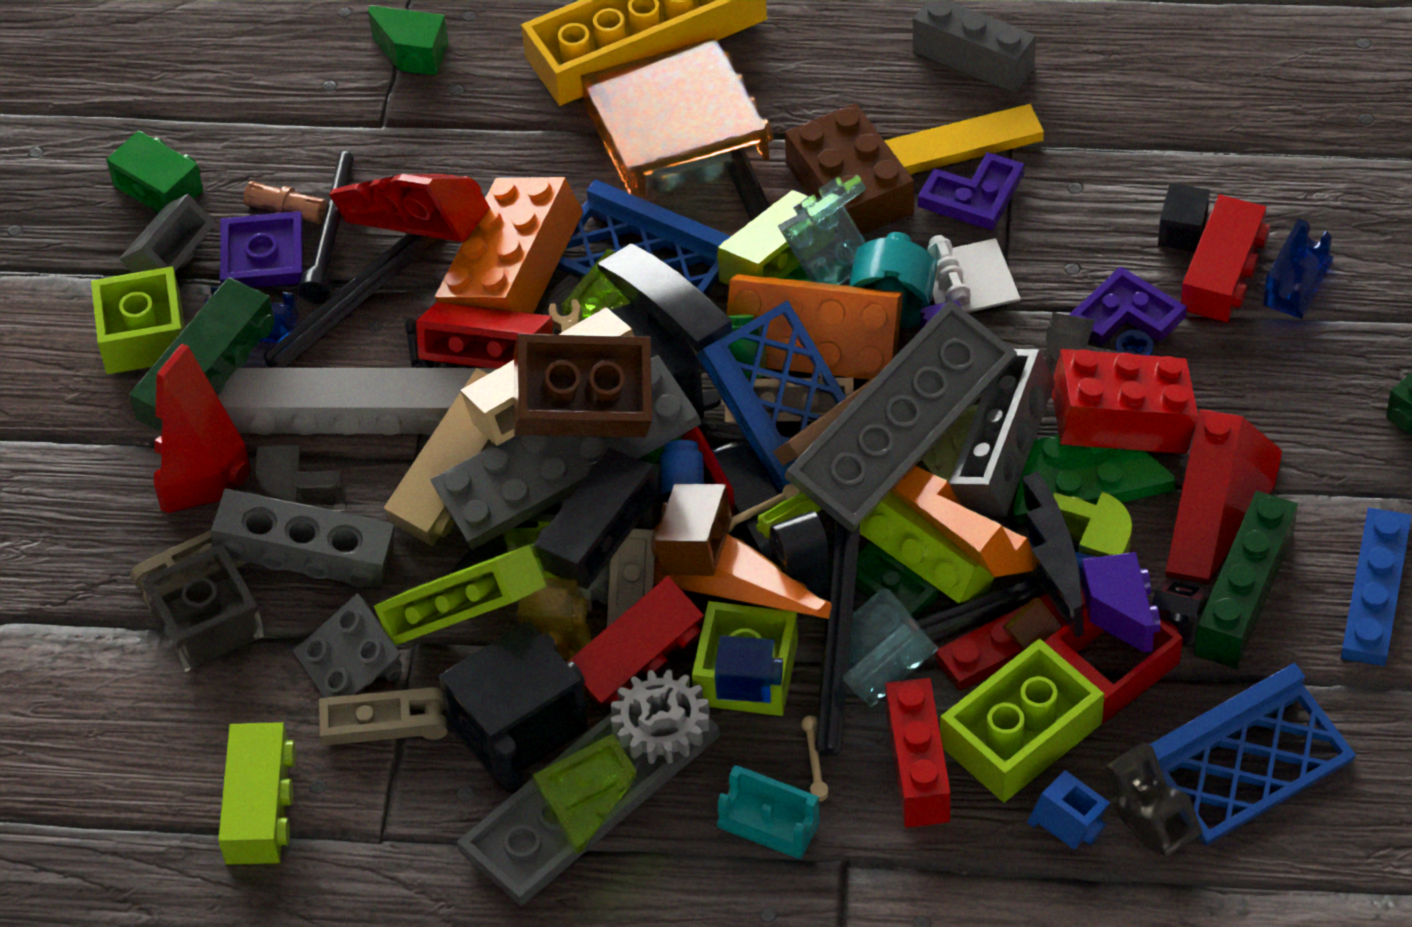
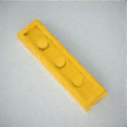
[884,104,1044,175]

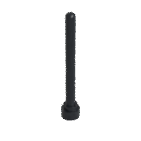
[298,151,354,304]

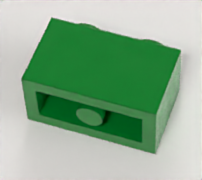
[106,130,204,213]

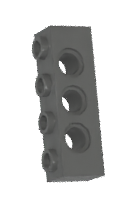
[949,349,1055,517]
[211,489,395,590]

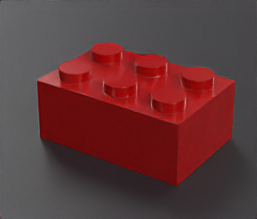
[1052,349,1199,454]

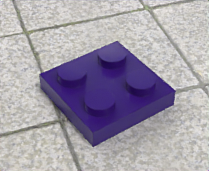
[220,211,304,288]

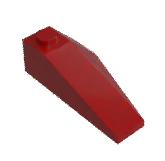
[329,174,491,243]
[154,344,251,513]
[1165,409,1282,584]

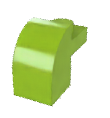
[1053,492,1132,557]

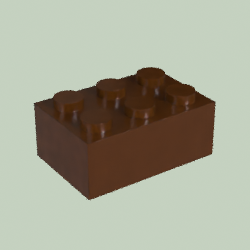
[785,102,914,243]
[513,334,652,438]

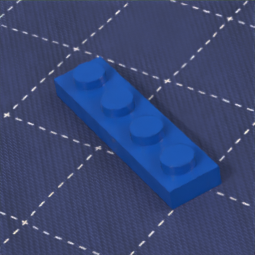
[1341,507,1412,667]

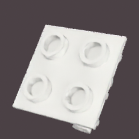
[927,235,1021,313]

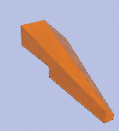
[891,466,1034,577]
[653,523,832,619]

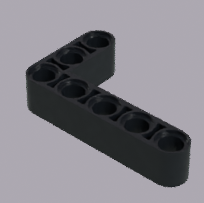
[711,437,829,600]

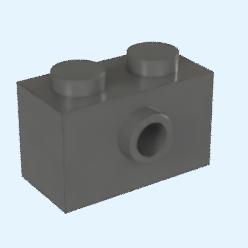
[119,194,216,273]

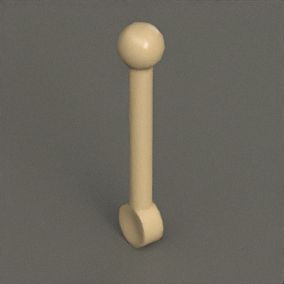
[728,484,800,533]
[801,715,828,801]

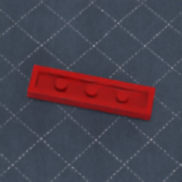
[935,580,1086,691]

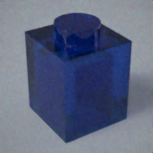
[714,636,783,703]

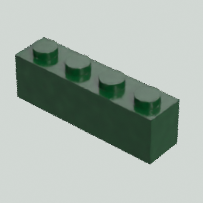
[129,277,275,432]
[1195,490,1298,669]

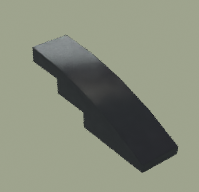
[597,243,732,352]
[1022,471,1084,638]

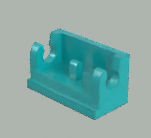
[717,765,820,860]

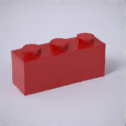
[1181,194,1271,323]
[416,302,553,369]
[566,576,704,711]
[885,678,951,828]

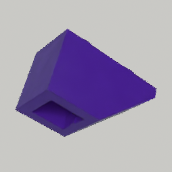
[1081,552,1161,652]

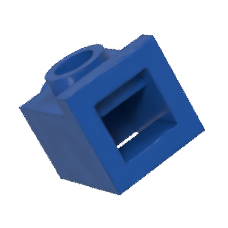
[1027,770,1110,850]

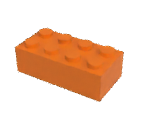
[435,177,583,314]
[727,274,903,380]

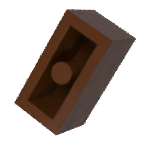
[651,484,733,576]

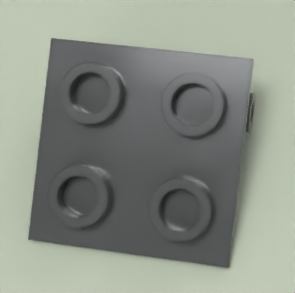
[293,593,402,698]

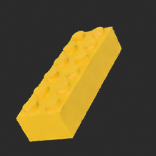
[521,0,767,106]

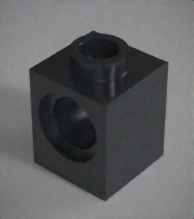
[1158,183,1210,252]

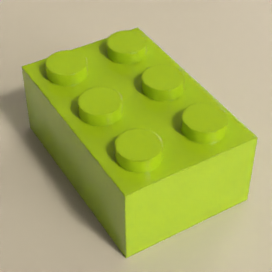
[940,638,1104,803]

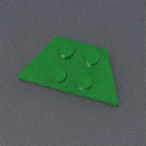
[1013,434,1176,525]

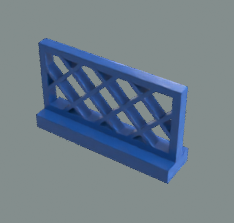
[556,179,732,299]
[696,300,846,494]
[1139,662,1356,847]

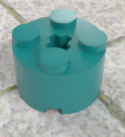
[849,232,938,329]

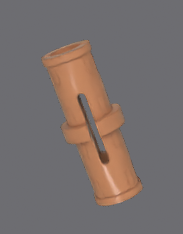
[243,181,327,224]

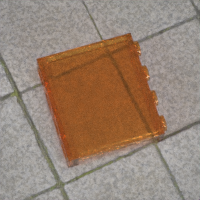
[580,38,773,197]

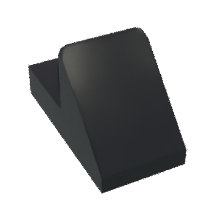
[1152,578,1211,645]

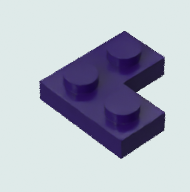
[918,152,1024,231]
[1068,266,1187,346]

